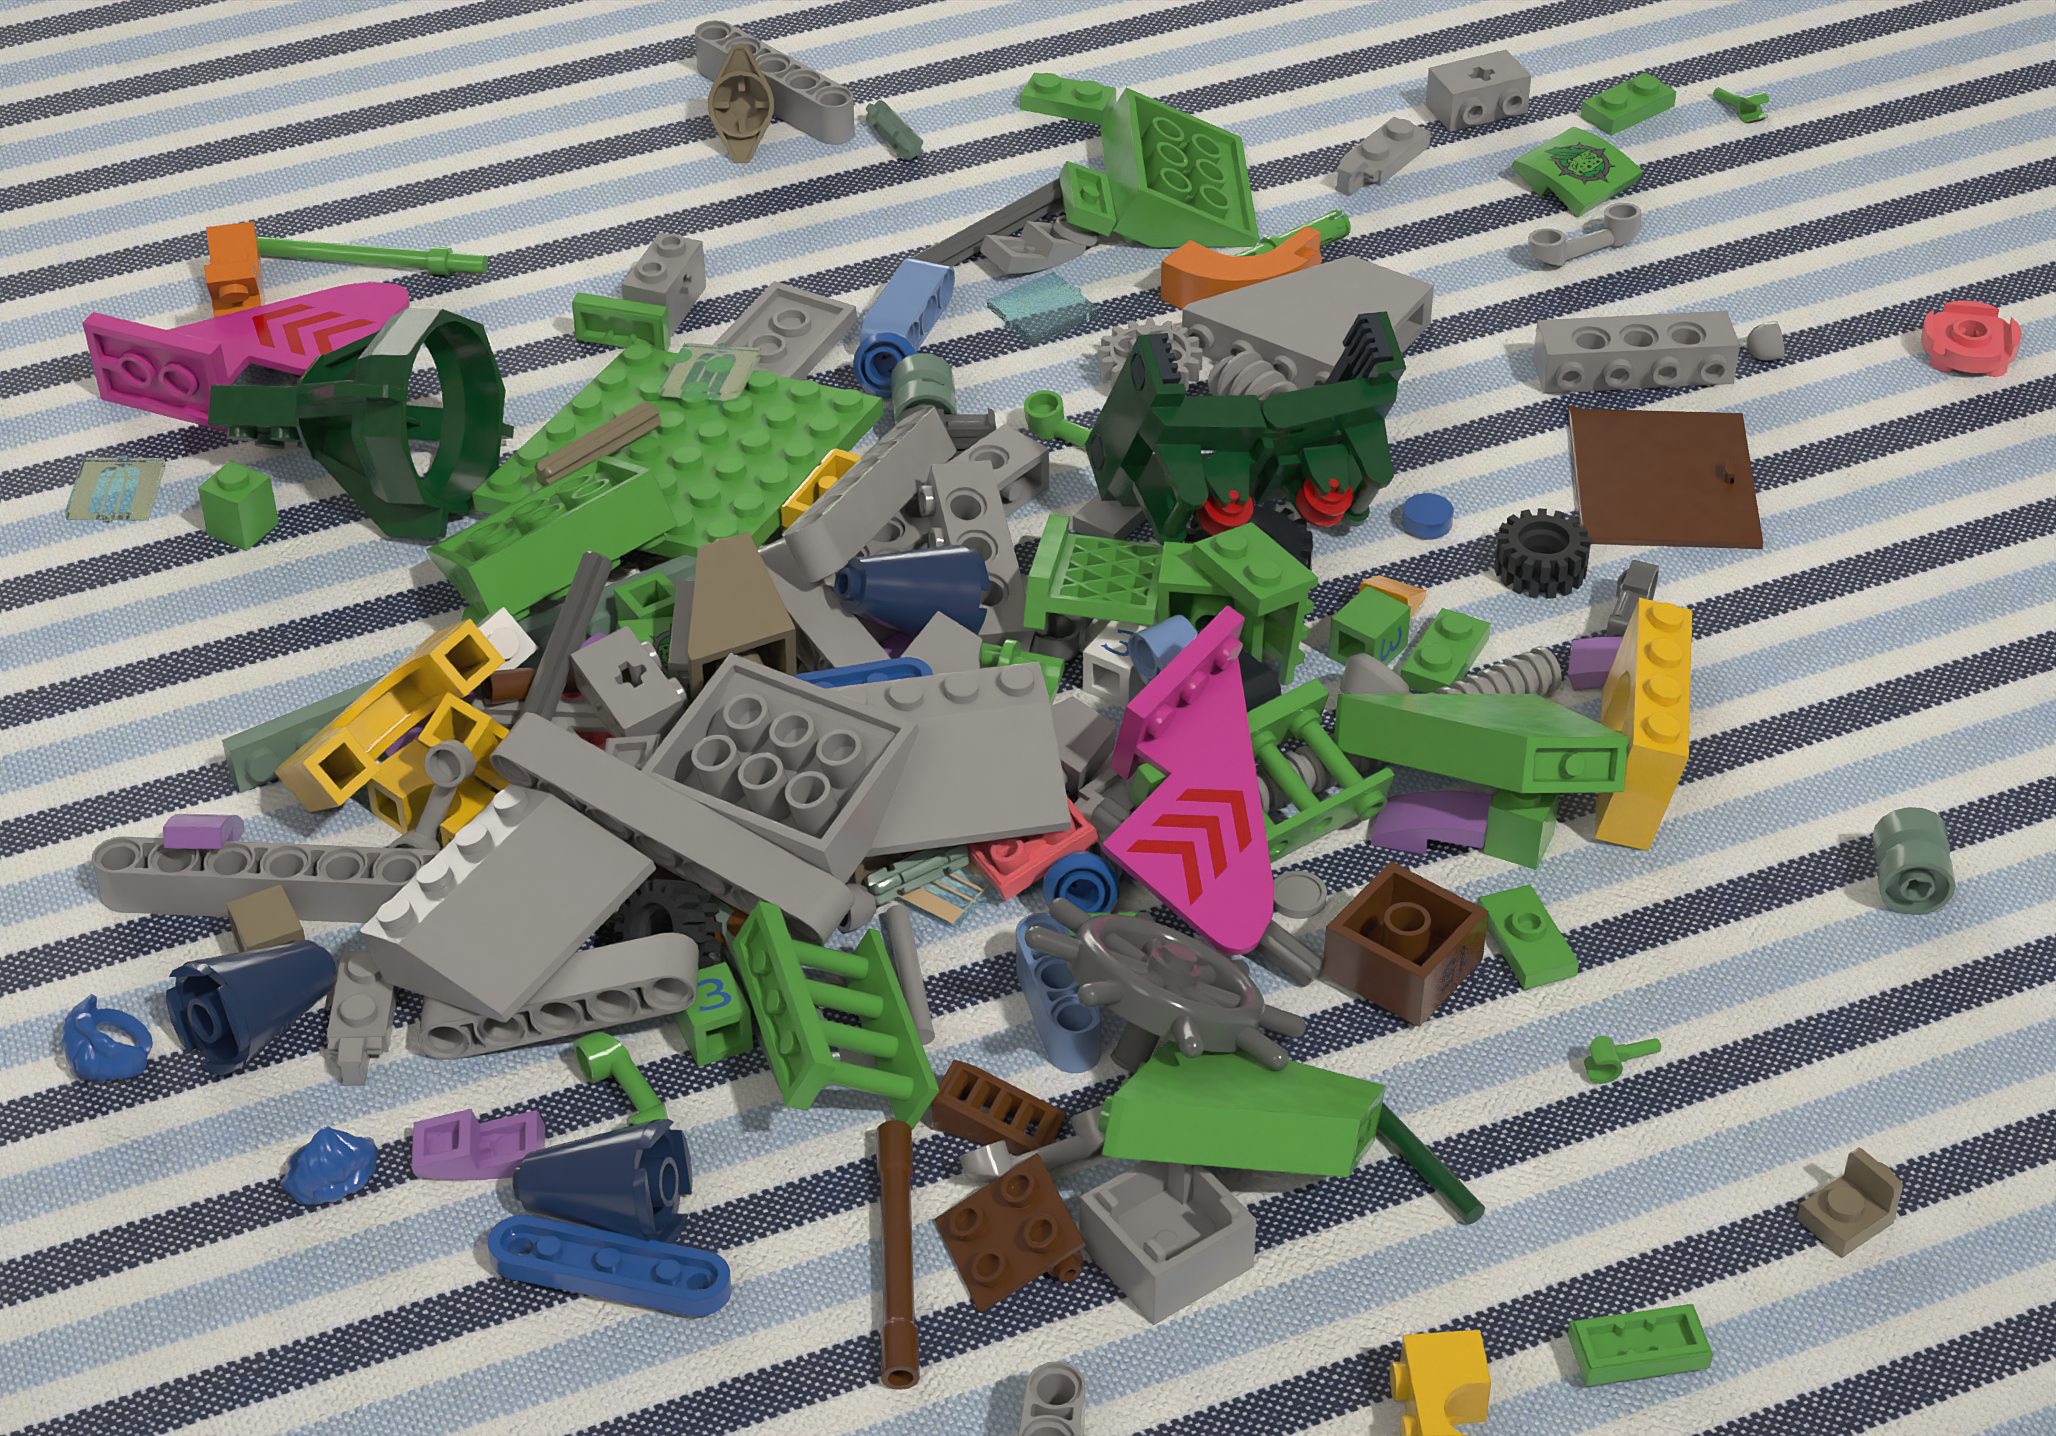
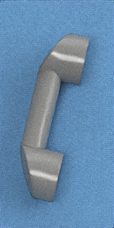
[1528,203,1641,266]
[388,739,477,850]
[959,1105,1106,1183]

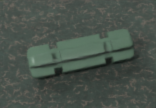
[866,100,924,161]
[864,844,970,905]

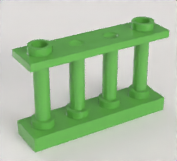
[1129,678,1395,863]
[732,901,940,1130]

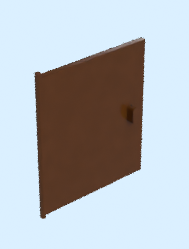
[1568,405,1763,549]

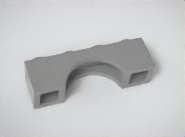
[900,611,1117,797]

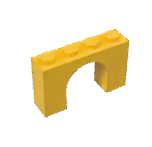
[1594,597,1692,851]
[274,619,505,813]

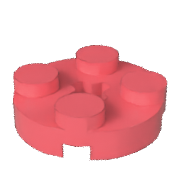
[1921,301,2022,377]

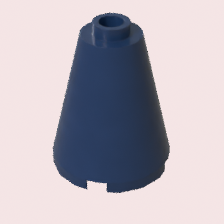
[834,544,989,638]
[166,940,336,1076]
[512,1119,693,1243]

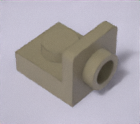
[1797,1147,1903,1258]

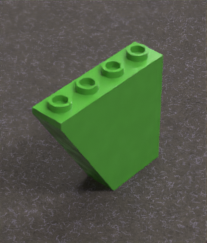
[1334,694,1629,793]
[1098,1040,1386,1178]

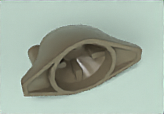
[708,45,774,163]

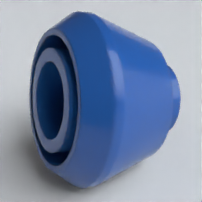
[853,332,917,398]
[1042,850,1120,913]

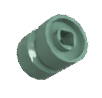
[891,353,957,424]
[1872,807,1956,915]

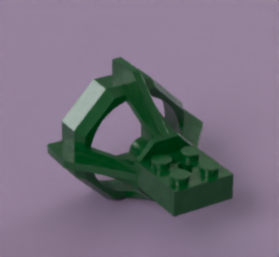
[208,308,514,539]

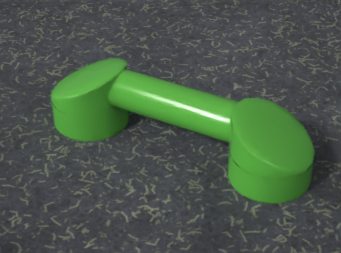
[1024,390,1091,449]
[573,1032,668,1127]

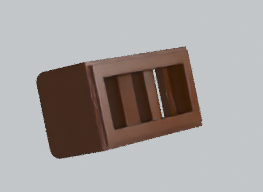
[932,1059,1067,1155]

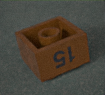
[1322,861,1489,1027]

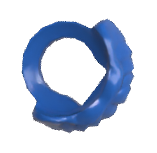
[61,994,153,1084]
[280,1126,377,1205]

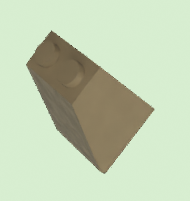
[687,532,797,704]

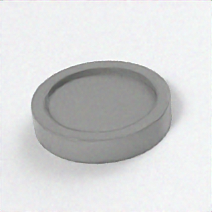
[1053,216,1099,246]
[1273,871,1327,919]

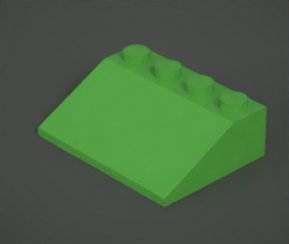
[1100,87,1259,248]
[426,455,678,622]

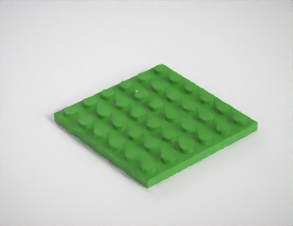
[472,344,884,559]

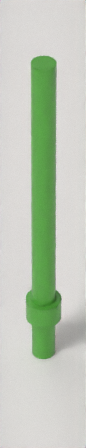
[258,237,488,276]

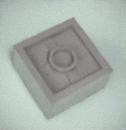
[1079,1161,1257,1325]

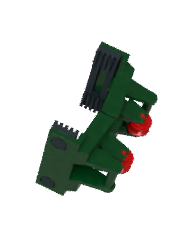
[1085,311,1406,546]

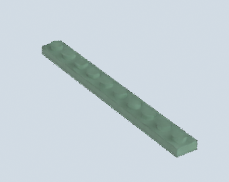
[222,555,697,793]

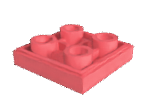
[966,797,1100,901]

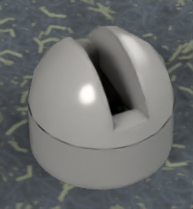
[1747,321,1785,361]
[837,884,876,932]

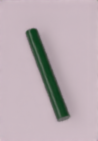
[1377,1102,1485,1224]

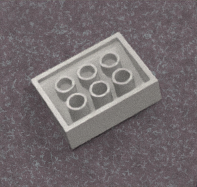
[641,653,919,884]
[826,662,1071,857]
[359,782,656,1023]

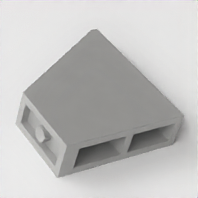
[1182,255,1434,390]

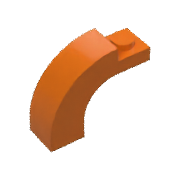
[204,222,265,318]
[1160,226,1322,310]

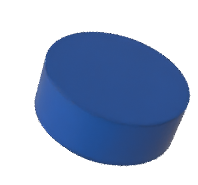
[1402,493,1454,539]

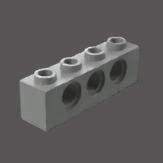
[1533,311,1740,394]
[918,460,1035,652]

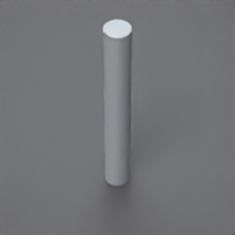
[886,905,935,1045]

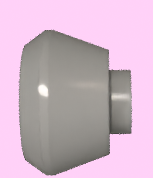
[1339,653,1409,694]

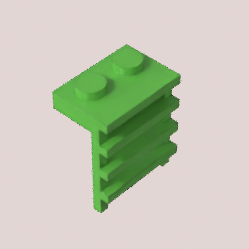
[1191,522,1319,685]

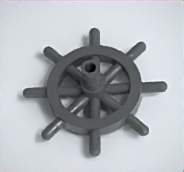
[1024,898,1306,1073]

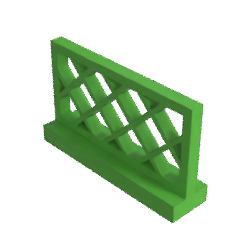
[1023,514,1163,630]

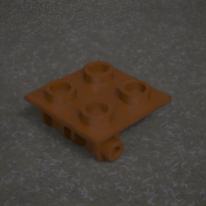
[934,1153,1086,1313]

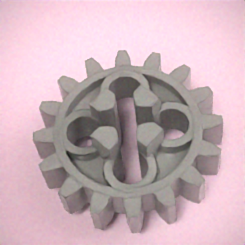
[1098,318,1203,391]

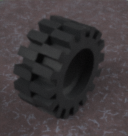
[1494,508,1591,599]
[614,879,723,970]

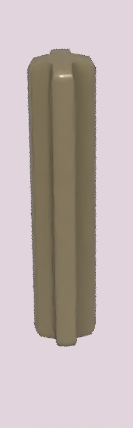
[534,401,661,486]

